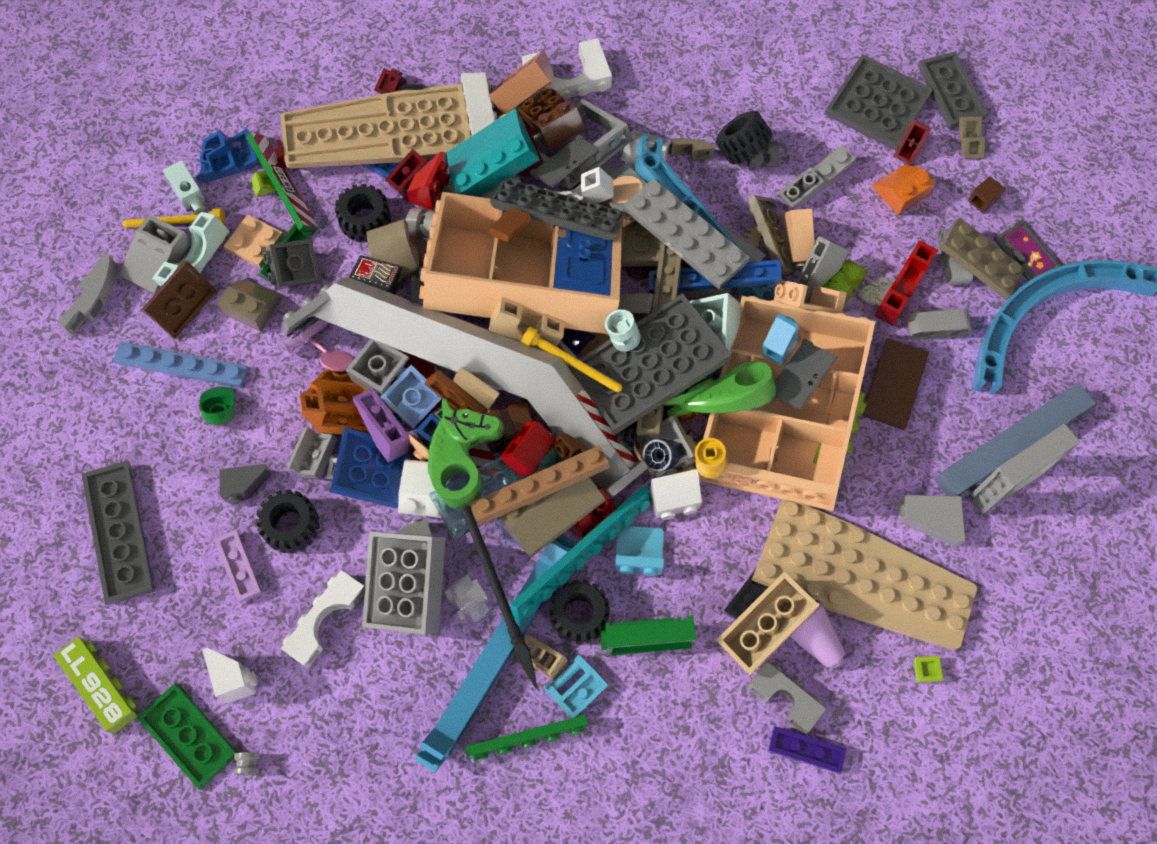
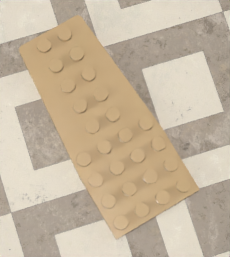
[280,83,471,168]
[752,499,977,651]

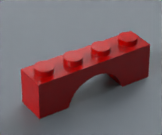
[874,240,938,326]

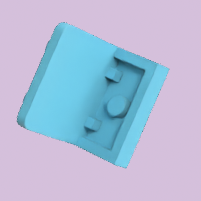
[615,526,664,576]

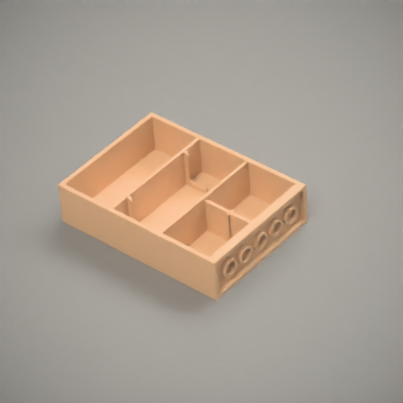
[698,296,876,511]

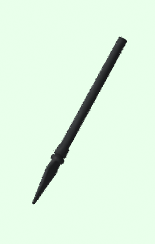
[461,505,538,688]

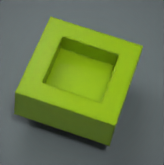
[913,656,943,683]

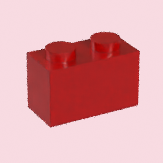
[500,421,555,477]

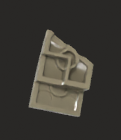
[367,219,419,284]

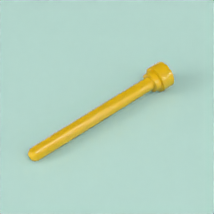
[122,208,225,228]
[521,326,623,392]

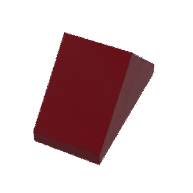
[893,119,932,166]

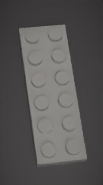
[623,179,750,289]

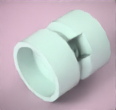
[605,310,641,352]

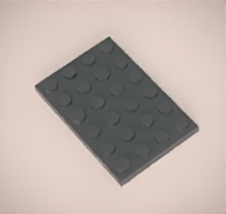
[569,293,733,435]

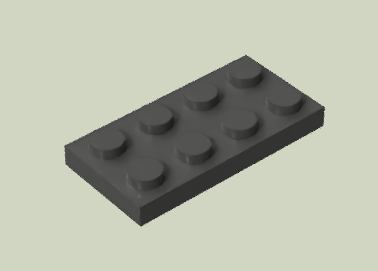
[917,51,988,129]

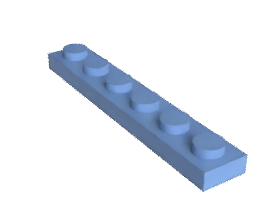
[113,341,249,388]

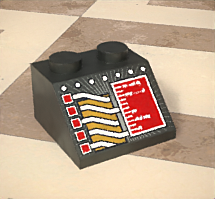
[349,255,402,295]

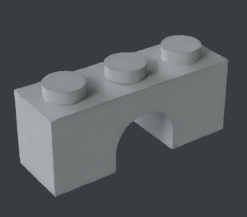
[746,661,826,735]

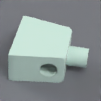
[163,160,205,214]

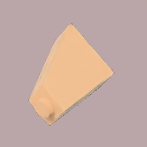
[781,209,815,267]

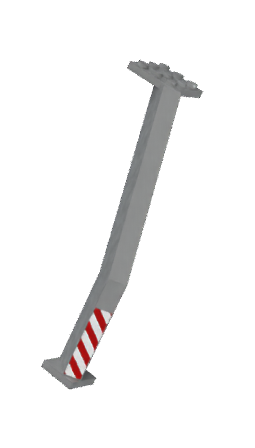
[281,277,649,496]

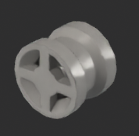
[233,752,260,776]

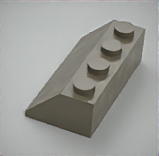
[499,477,605,557]

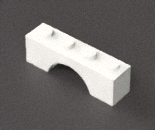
[545,167,614,203]
[281,570,365,669]

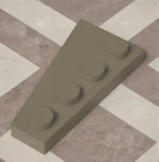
[748,195,794,276]

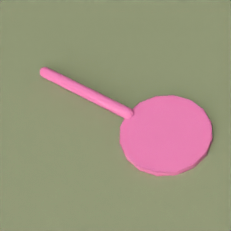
[309,338,353,372]

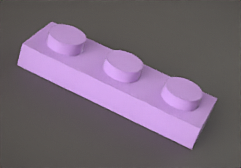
[214,529,263,603]

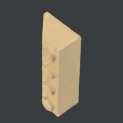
[716,571,820,676]

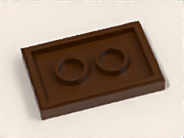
[141,261,217,339]

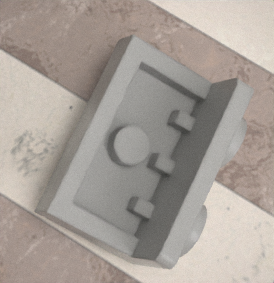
[287,427,338,479]

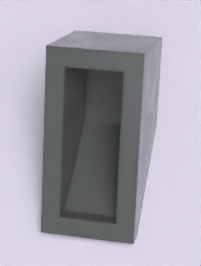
[219,464,271,504]

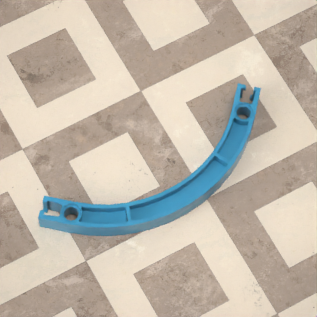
[973,260,1157,395]

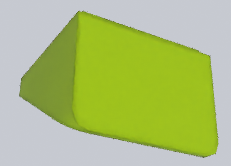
[251,172,276,197]

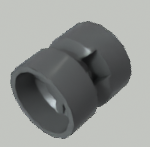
[747,140,780,168]

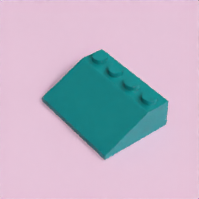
[446,108,540,197]

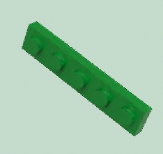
[465,714,588,762]

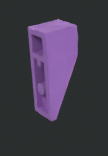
[353,389,410,462]

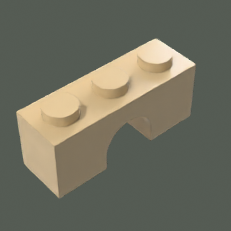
[489,297,565,352]

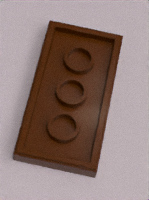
[862,338,929,430]

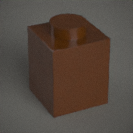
[967,176,1005,214]

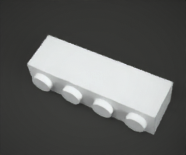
[461,72,497,136]

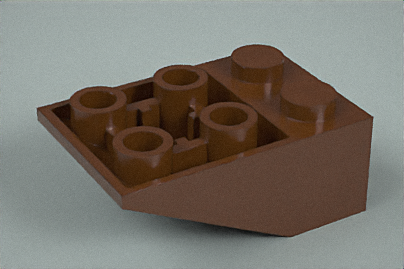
[517,88,585,150]

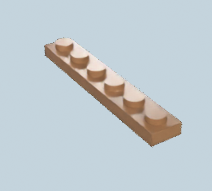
[469,445,610,526]

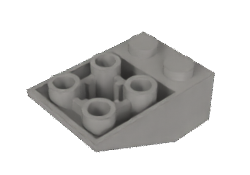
[119,215,191,294]

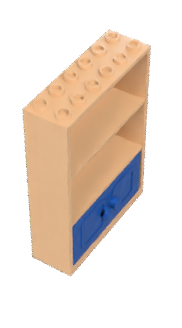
[419,192,622,334]

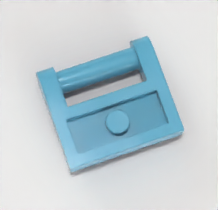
[543,654,608,718]

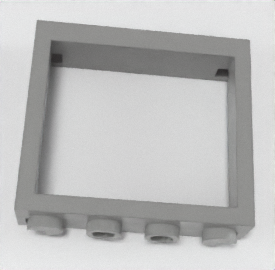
[533,99,633,189]
[968,423,1080,515]

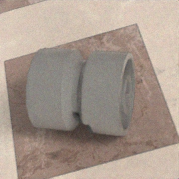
[406,207,435,238]

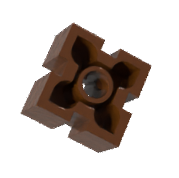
[484,401,532,454]

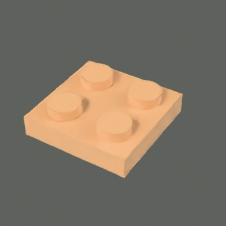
[223,214,284,268]

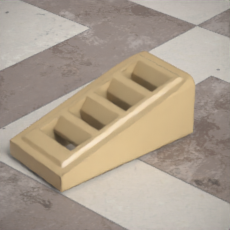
[513,633,568,681]

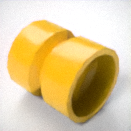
[695,438,726,478]

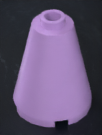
[790,599,845,668]

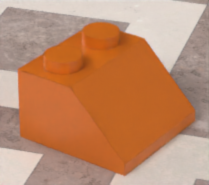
[872,165,936,215]

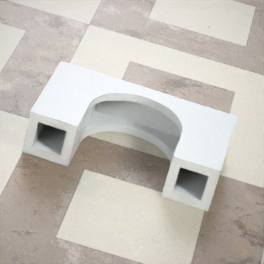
[522,38,612,100]

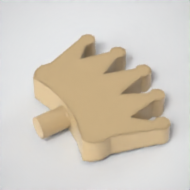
[743,224,765,249]

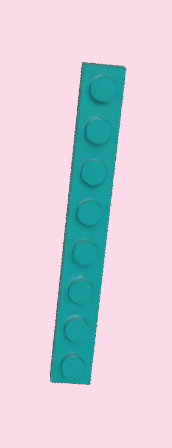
[510,486,650,622]

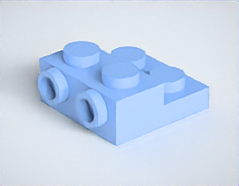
[380,365,442,429]

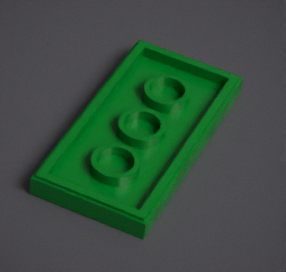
[136,682,238,790]

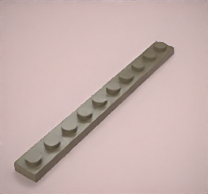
[636,242,682,437]

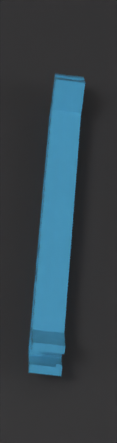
[635,135,788,305]
[415,534,577,773]

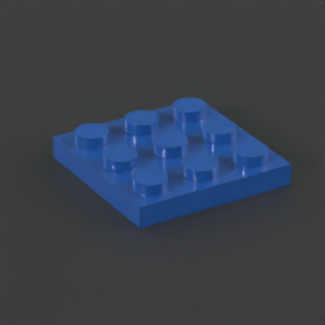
[329,428,411,509]

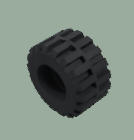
[715,110,773,165]
[335,184,391,243]
[256,490,320,553]
[550,579,610,645]

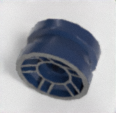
[643,439,680,472]

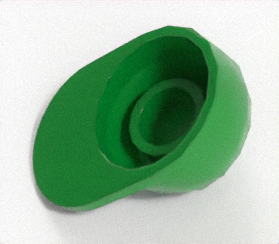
[199,386,235,425]

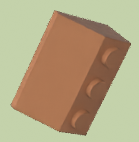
[489,50,554,115]

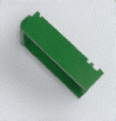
[600,615,696,656]

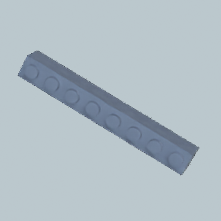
[934,382,1096,500]

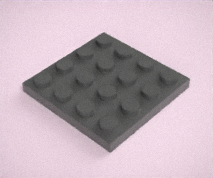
[824,54,933,151]

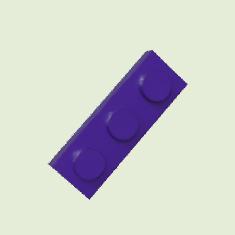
[767,726,847,774]

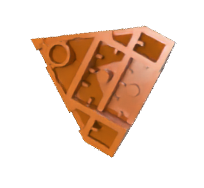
[299,368,392,435]

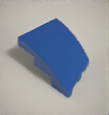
[196,129,261,182]

